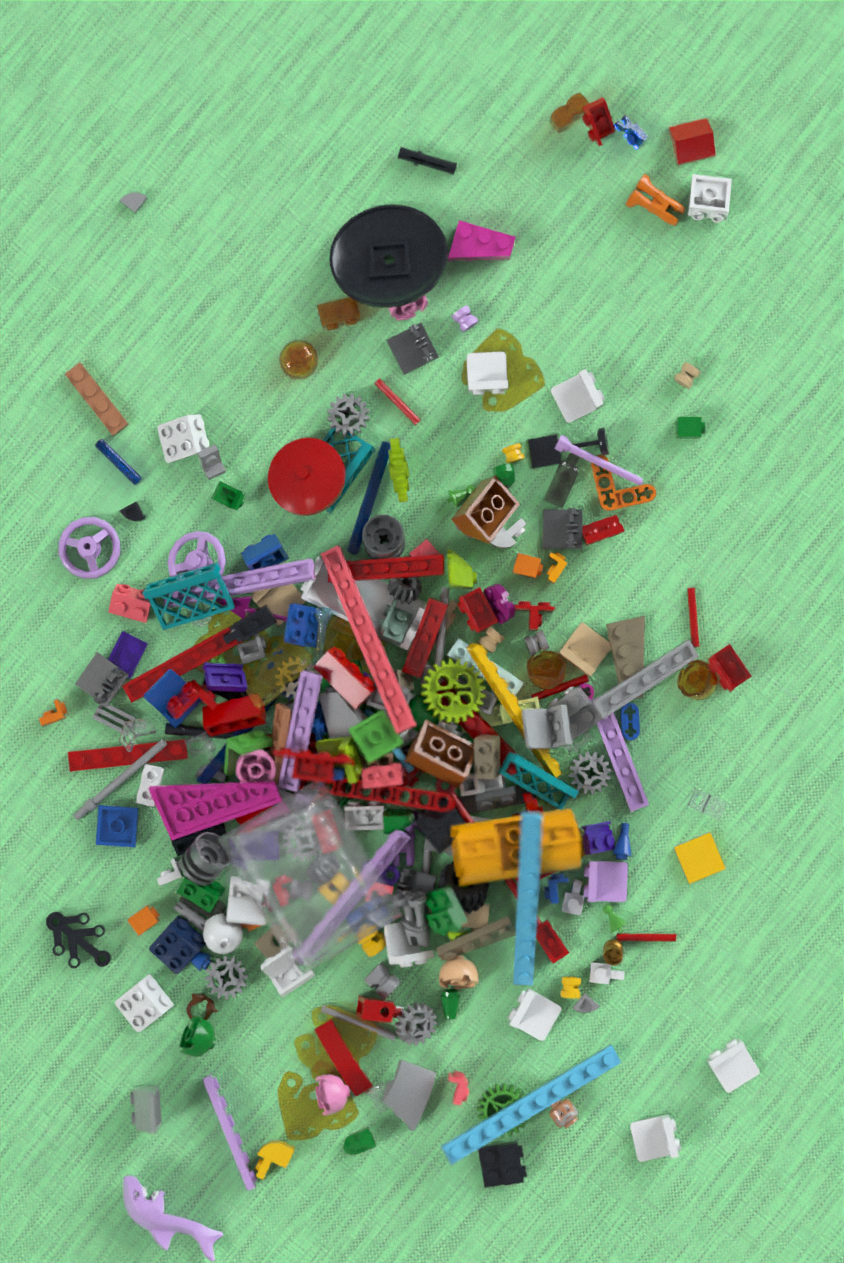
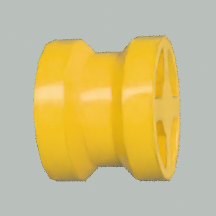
[502,443,525,464]

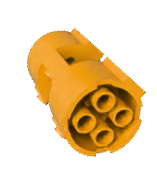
[450,808,581,886]

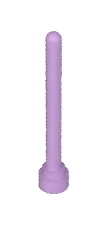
[555,435,643,485]

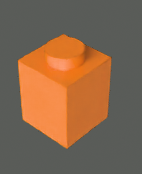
[513,553,543,579]
[128,905,160,936]

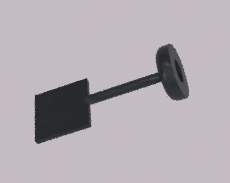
[528,427,609,468]

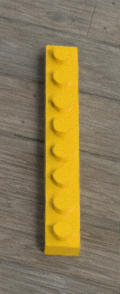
[466,643,562,778]

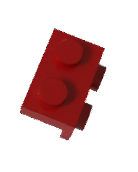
[582,97,616,146]

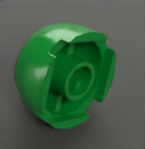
[408,694,440,732]
[180,1016,216,1057]

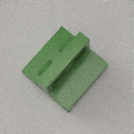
[348,710,404,764]

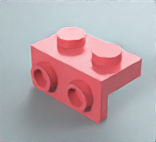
[108,584,151,623]
[362,763,406,789]
[448,1071,469,1106]

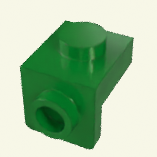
[211,481,245,511]

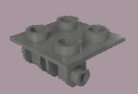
[386,323,439,375]
[543,508,583,549]
[75,652,129,707]
[393,867,437,915]

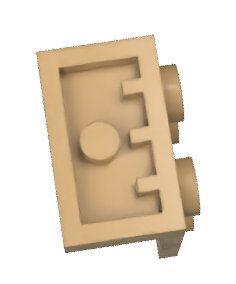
[558,622,611,677]

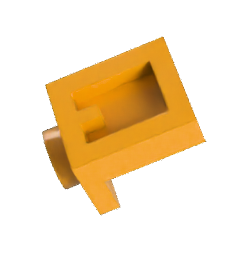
[547,552,567,584]

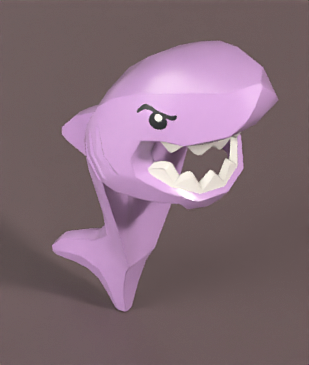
[123,1176,223,1262]

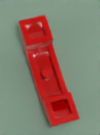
[314,1019,373,1096]

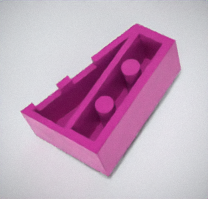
[448,220,516,262]

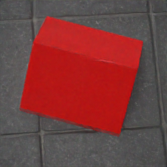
[668,118,716,165]

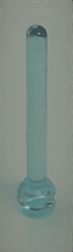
[314,607,332,700]

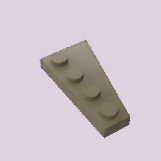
[606,616,645,699]
[435,916,516,961]

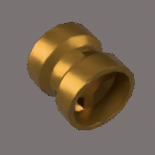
[603,939,623,966]

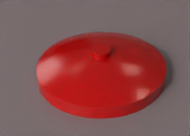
[268,438,346,516]

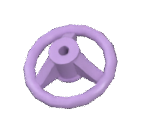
[58,517,120,579]
[168,531,226,593]

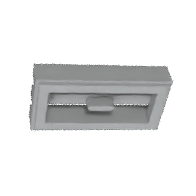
[92,703,137,736]

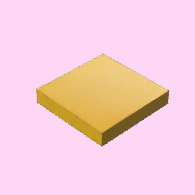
[674,832,726,884]

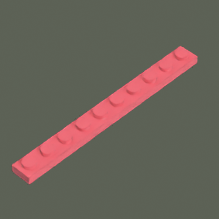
[321,546,417,734]

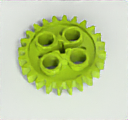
[388,438,410,503]
[421,659,486,724]

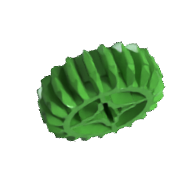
[476,1083,529,1137]

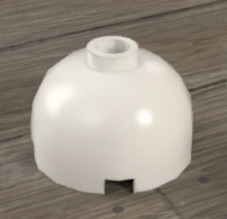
[203,914,243,954]

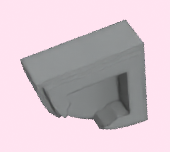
[120,193,147,213]
[572,993,600,1013]

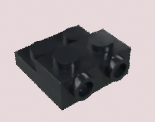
[414,798,467,854]
[478,1141,527,1188]

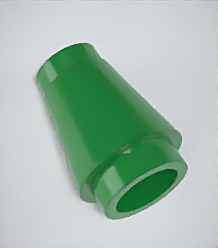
[441,989,460,1019]

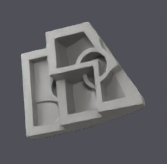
[382,1060,436,1131]

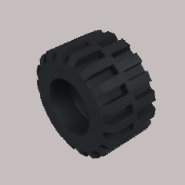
[438,861,489,914]

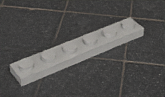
[591,640,699,719]

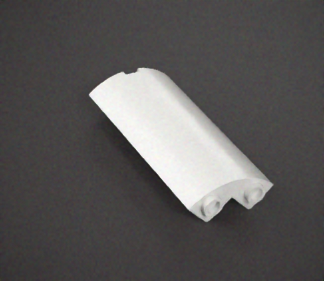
[301,557,427,650]

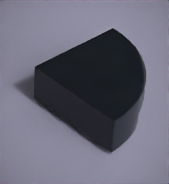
[119,501,146,521]

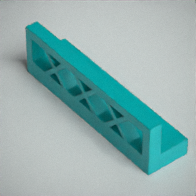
[498,752,579,810]

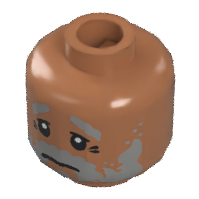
[549,1099,578,1129]

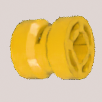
[560,977,581,999]

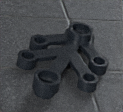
[46,912,111,968]

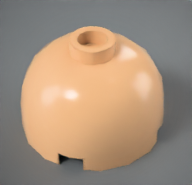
[439,955,479,989]

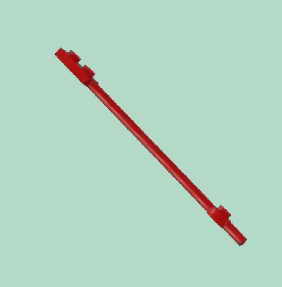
[435,777,569,964]

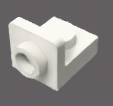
[157,858,183,886]

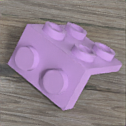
[584,861,628,902]

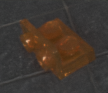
[317,297,361,331]

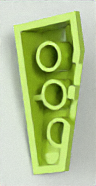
[447,549,477,589]

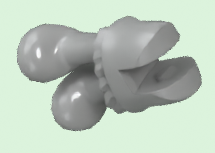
[391,891,430,947]

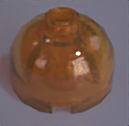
[279,340,318,379]
[527,651,566,690]
[677,660,718,701]

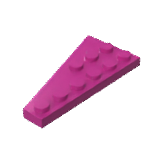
[148,781,282,840]

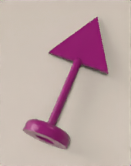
[216,597,287,622]

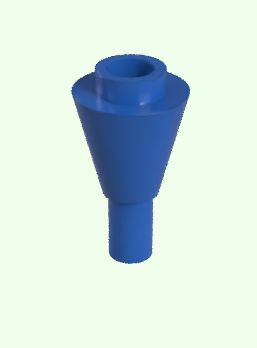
[612,823,632,860]
[191,951,212,971]

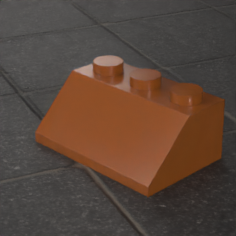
[451,476,520,544]
[405,720,474,788]

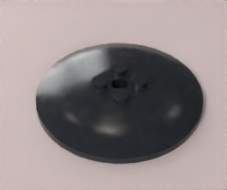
[329,205,448,308]

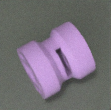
[452,305,479,333]

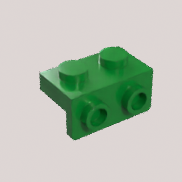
[177,877,226,913]

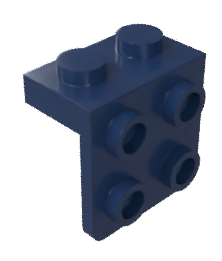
[149,915,206,974]

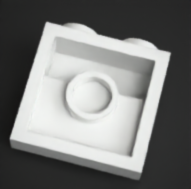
[688,174,732,223]

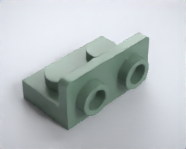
[377,599,413,647]

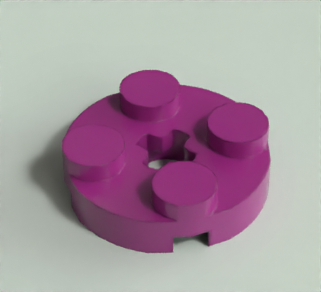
[484,584,515,624]

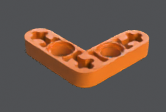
[591,455,656,511]

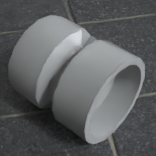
[364,962,401,1000]

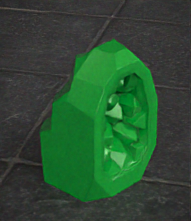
[492,463,515,488]
[383,809,415,834]
[343,1127,376,1155]

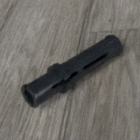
[397,146,457,175]

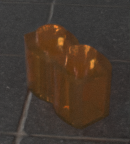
[549,93,589,133]

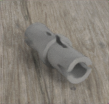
[173,899,207,932]

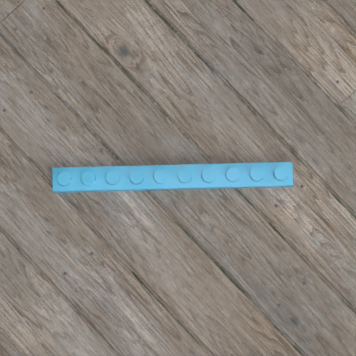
[513,813,542,985]
[441,1045,621,1165]

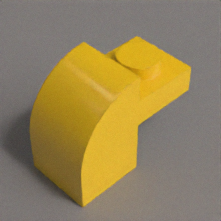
[255,1140,295,1180]

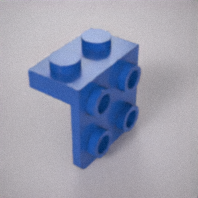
[284,603,322,648]
[144,669,202,728]

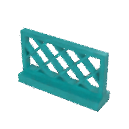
[323,428,375,514]
[142,562,235,630]

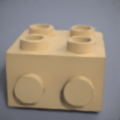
[251,584,306,625]

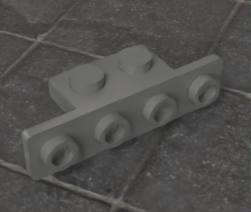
[458,783,536,814]

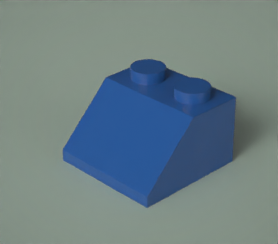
[241,533,289,570]

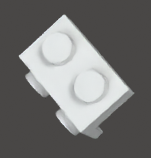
[136,764,164,807]
[344,802,384,830]

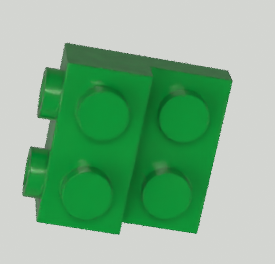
[425,885,468,936]

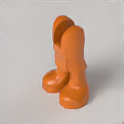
[625,173,686,226]

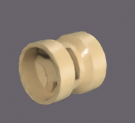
[674,362,701,389]
[478,627,505,654]

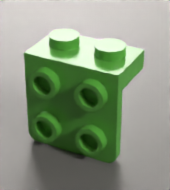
[224,730,273,775]

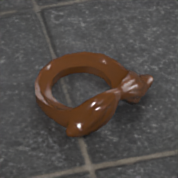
[186,993,218,1020]

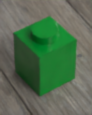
[676,417,705,439]

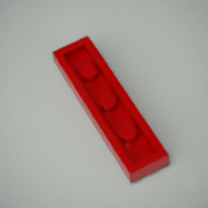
[402,597,449,678]

